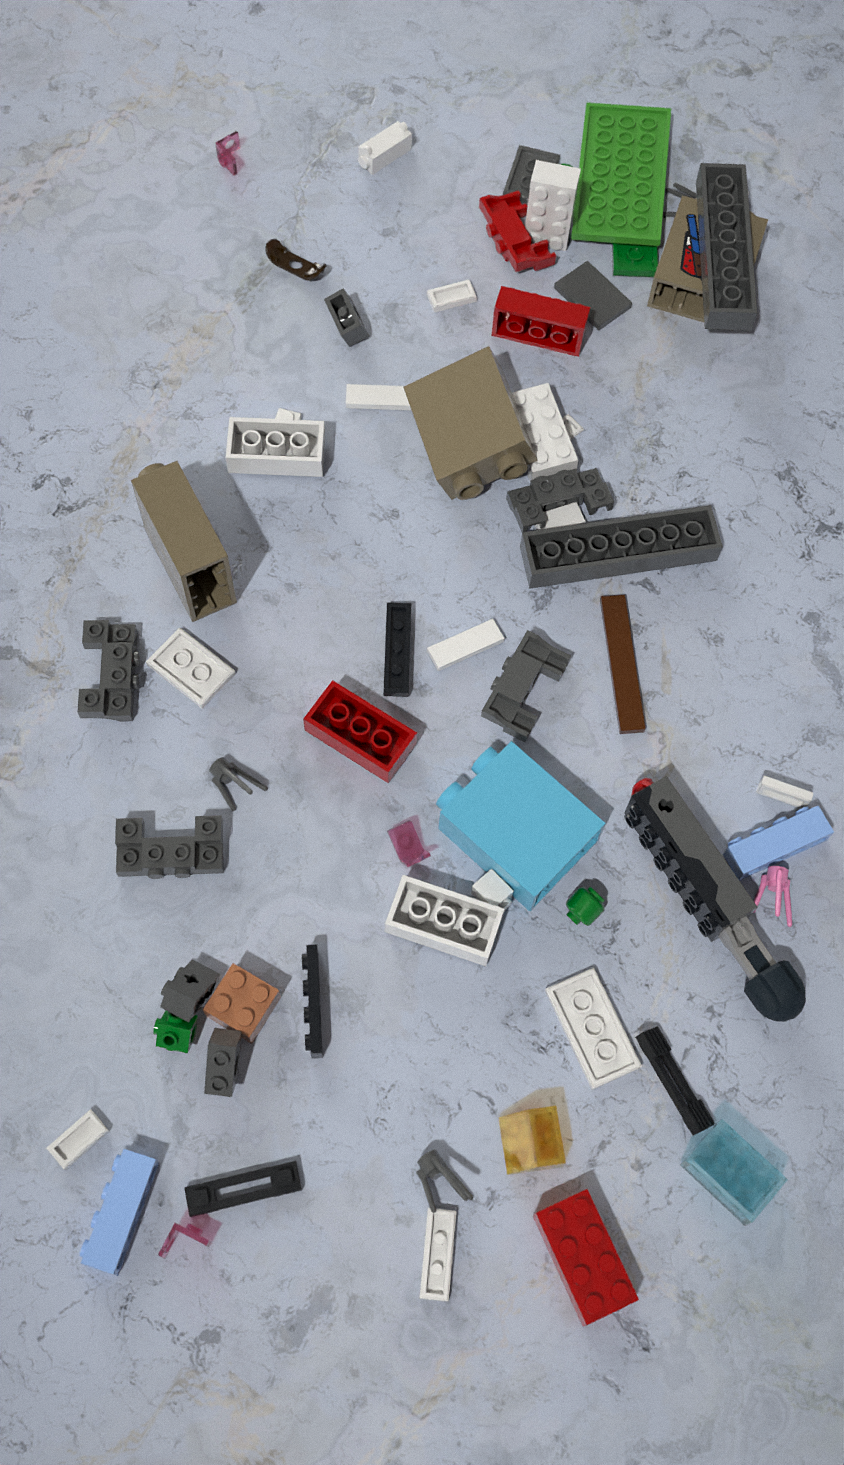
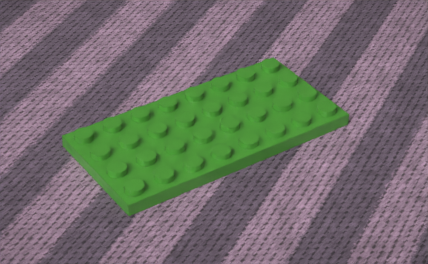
[571,102,671,246]

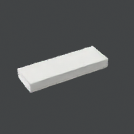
[346,384,411,410]
[427,619,504,671]
[419,1208,456,1302]

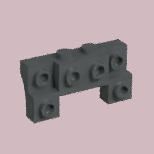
[506,468,614,532]
[77,620,140,722]
[481,630,571,742]
[115,815,224,879]

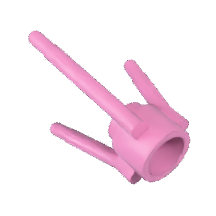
[753,866,792,927]

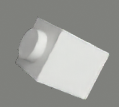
[471,868,513,911]

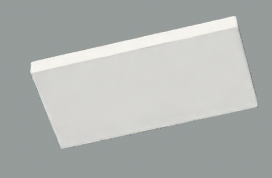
[545,968,642,1090]

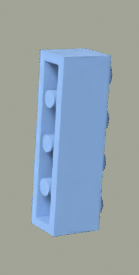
[723,805,834,881]
[79,1149,159,1276]

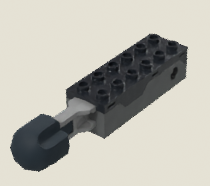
[624,776,806,1022]

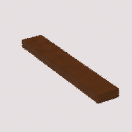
[600,595,645,734]

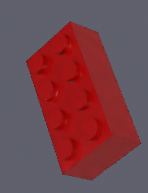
[491,286,590,357]
[303,680,417,783]
[533,1189,639,1326]

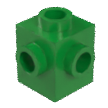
[153,1010,198,1054]

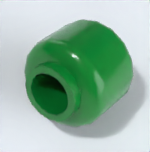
[566,886,605,926]

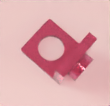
[215,131,240,176]
[387,820,431,867]
[158,1223,212,1259]

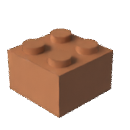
[203,963,281,1044]

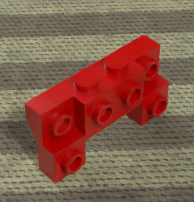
[479,190,556,272]

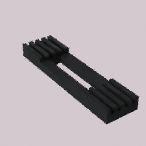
[635,1026,715,1136]
[184,1161,302,1217]

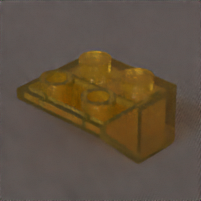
[498,1106,566,1175]

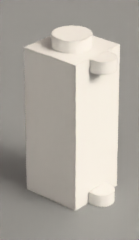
[358,121,412,175]

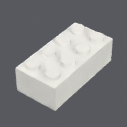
[525,160,581,251]
[512,383,578,481]
[226,417,325,477]
[385,875,504,966]

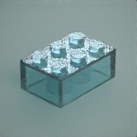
[680,1119,788,1226]

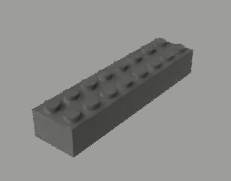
[696,163,757,330]
[520,505,723,589]

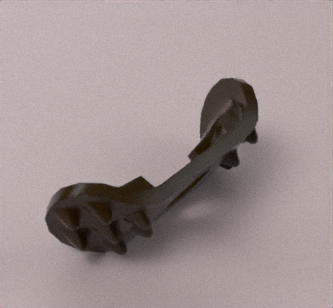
[265,239,327,281]

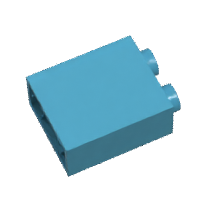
[436,741,606,912]

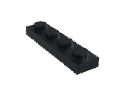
[383,602,411,697]
[302,944,323,1059]

